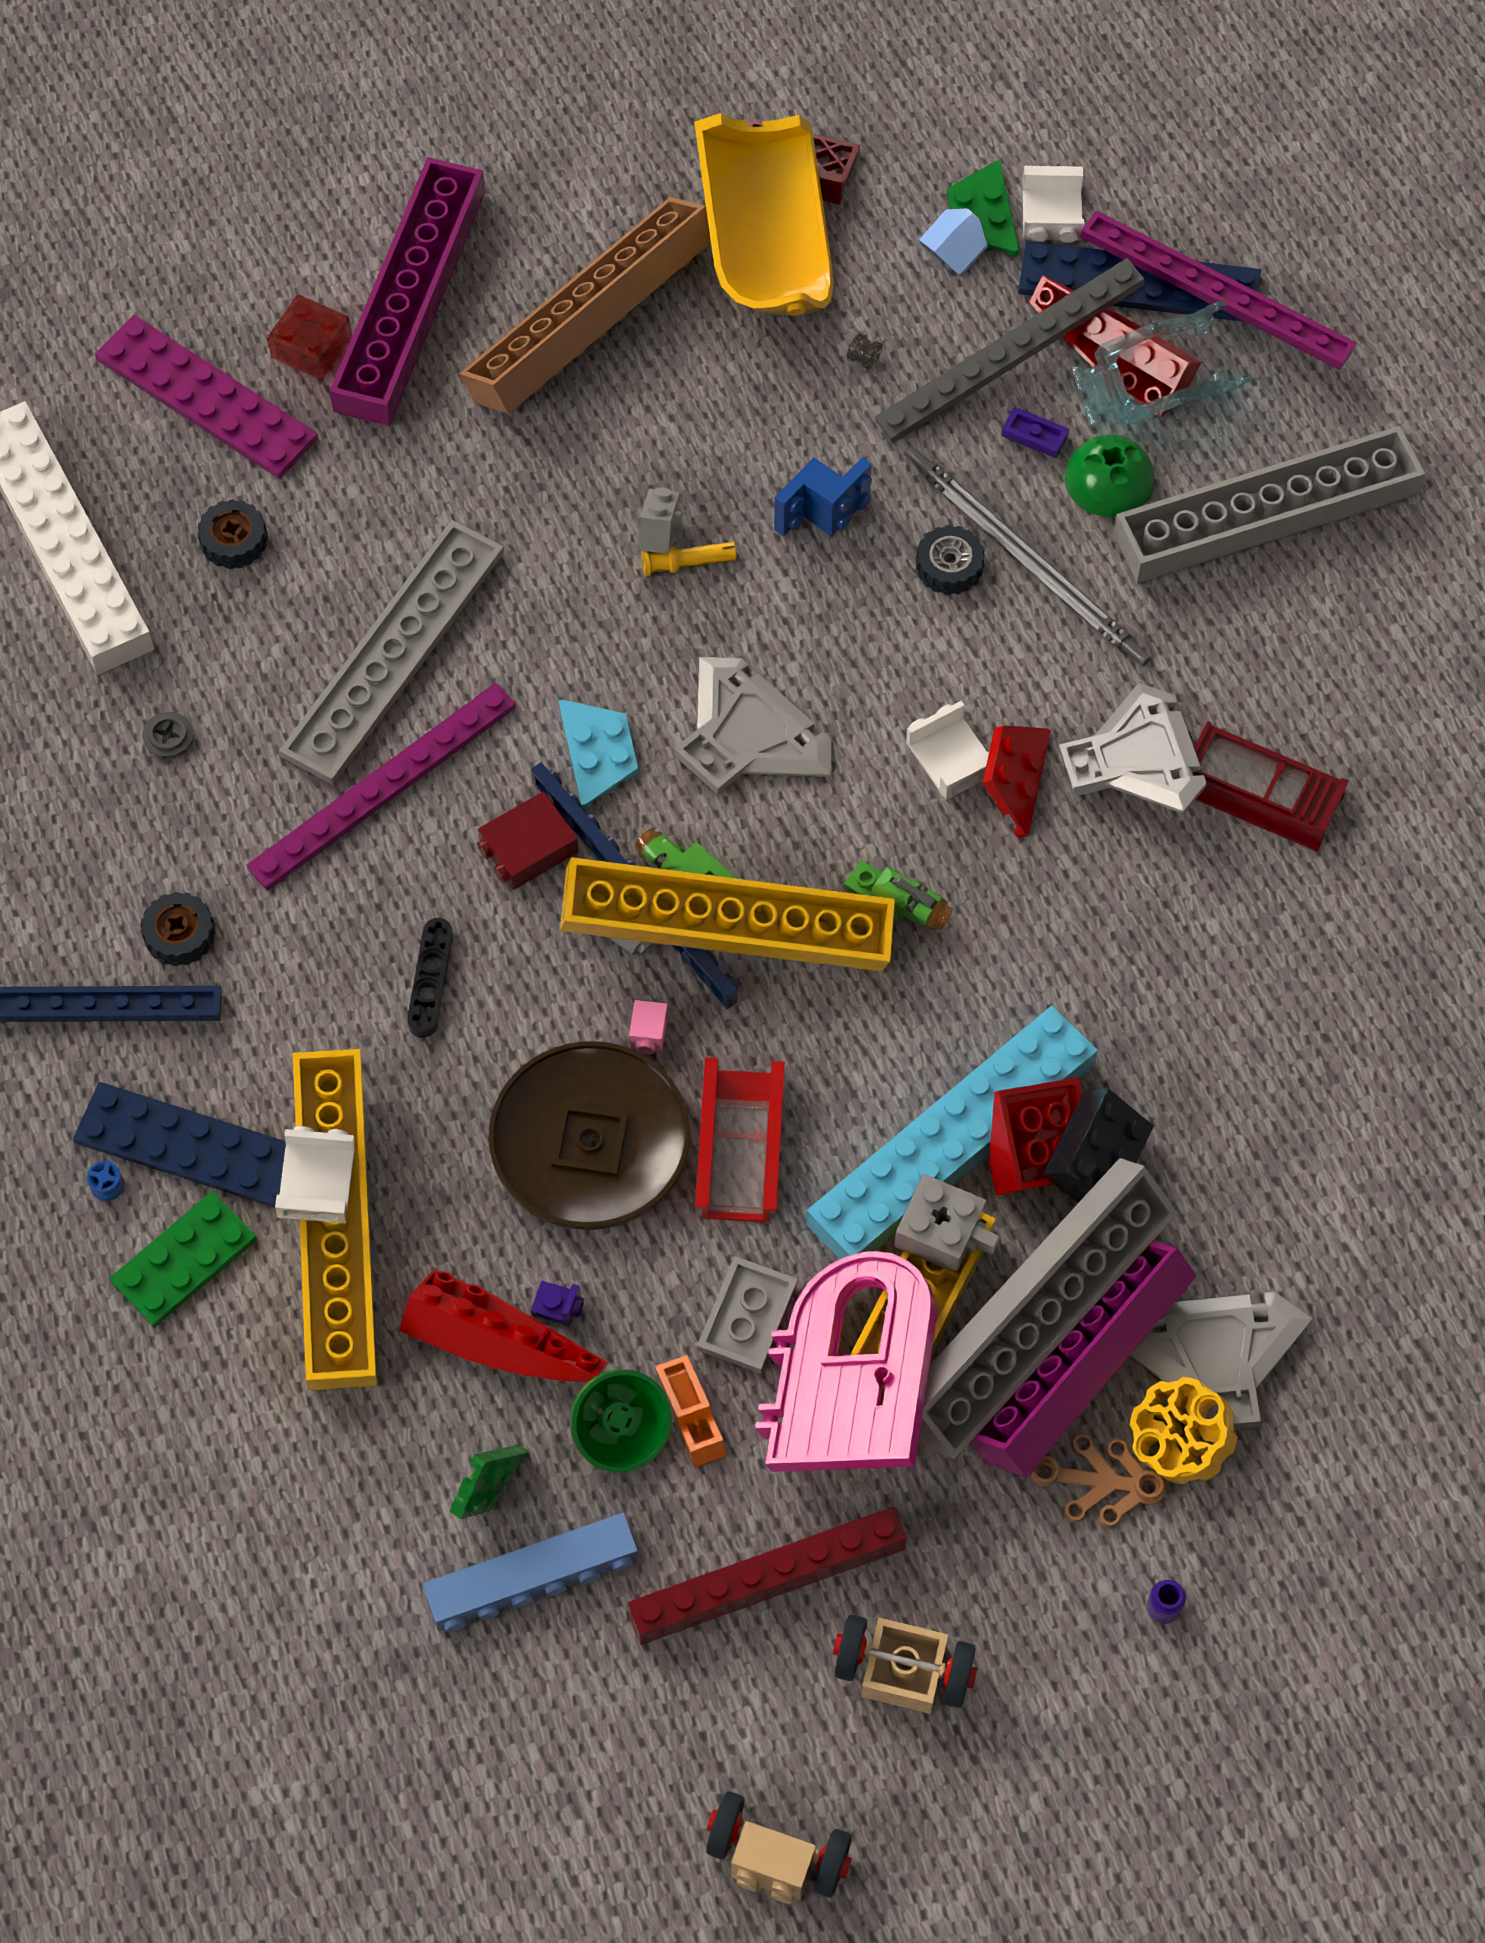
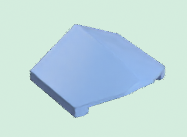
[919,208,988,276]

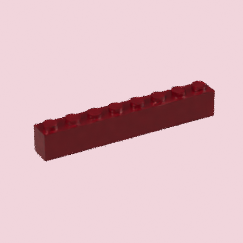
[628,1506,907,1645]

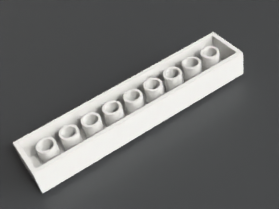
[0,401,155,675]

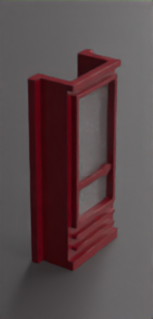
[1193,721,1349,852]

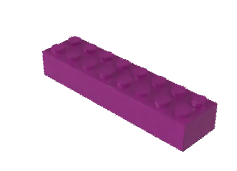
[970,1241,1197,1478]

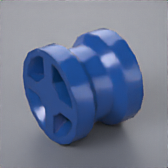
[87,1161,124,1201]

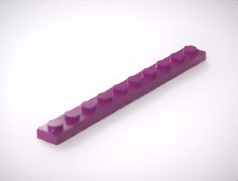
[1080,210,1357,370]
[246,682,516,891]

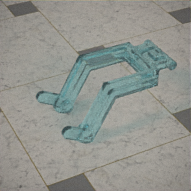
[1070,300,1253,427]

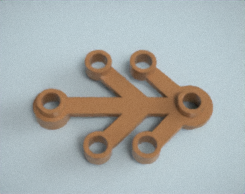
[1030,1434,1166,1528]

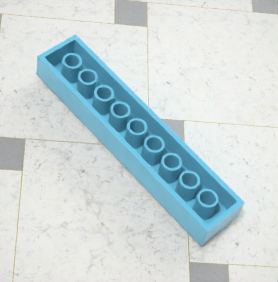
[806,1005,1098,1259]

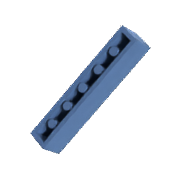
[422,1512,638,1632]

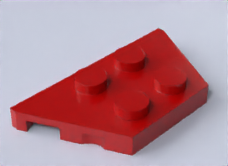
[982,725,1051,838]

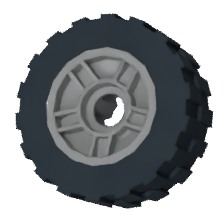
[916,525,985,595]

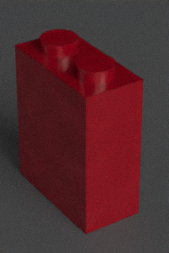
[477,791,579,890]

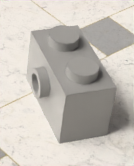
[638,488,682,554]

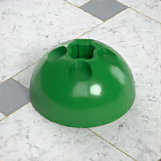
[1064,435,1155,517]
[570,1369,672,1472]

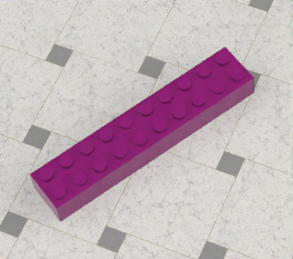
[329,157,486,426]

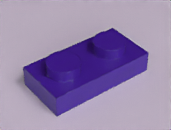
[1001,406,1070,458]

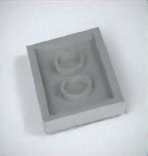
[697,1256,798,1374]

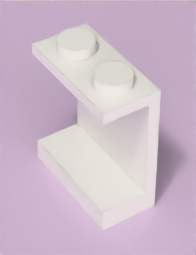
[1022,166,1084,243]
[906,701,989,800]
[275,1126,355,1224]

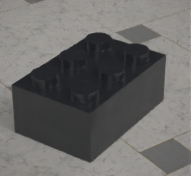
[1042,1088,1154,1203]

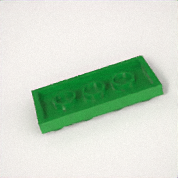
[109,1191,258,1328]

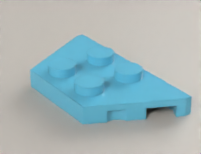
[558,700,638,810]

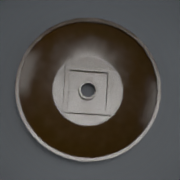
[489,1041,690,1230]

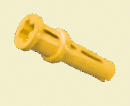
[641,541,736,577]

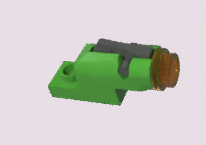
[635,829,737,879]
[843,860,953,930]

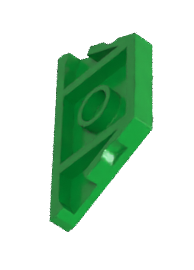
[946,160,1019,257]
[449,1444,529,1519]

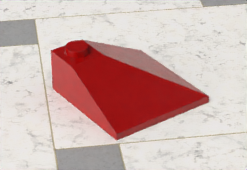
[989,1077,1082,1196]

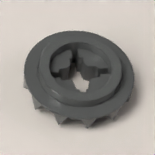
[142,712,193,759]

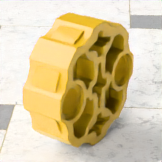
[1129,1377,1238,1485]

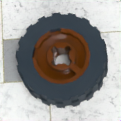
[197,499,268,569]
[141,892,215,966]

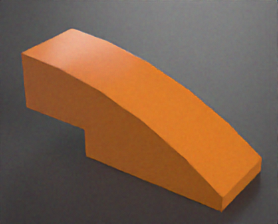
[655,1355,727,1468]

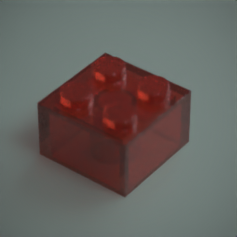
[267,294,352,380]

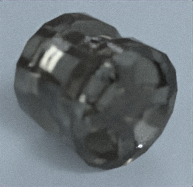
[847,332,883,370]

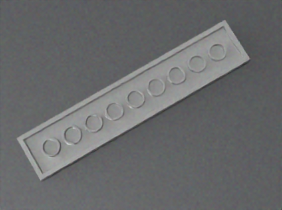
[279,520,504,785]

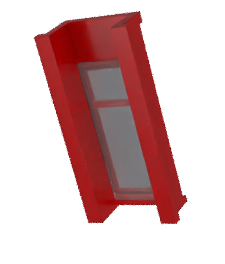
[695,1057,785,1222]

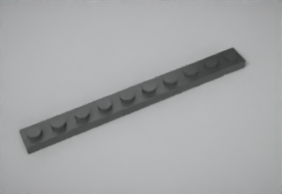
[875,258,1145,443]

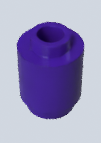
[1147,1580,1186,1624]

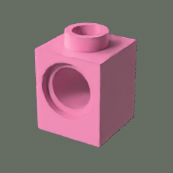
[629,1000,668,1054]

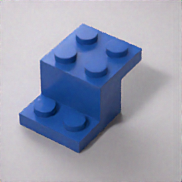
[774,457,872,536]

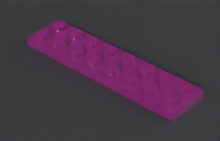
[95,315,318,479]

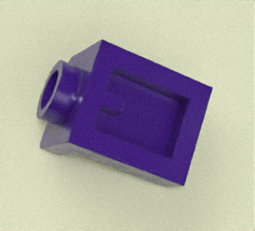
[530,1280,584,1326]

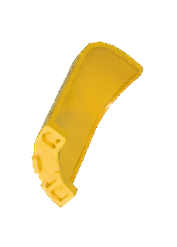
[694,113,833,316]

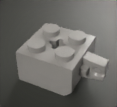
[894,1174,999,1270]

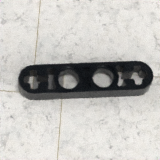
[407,918,453,1038]

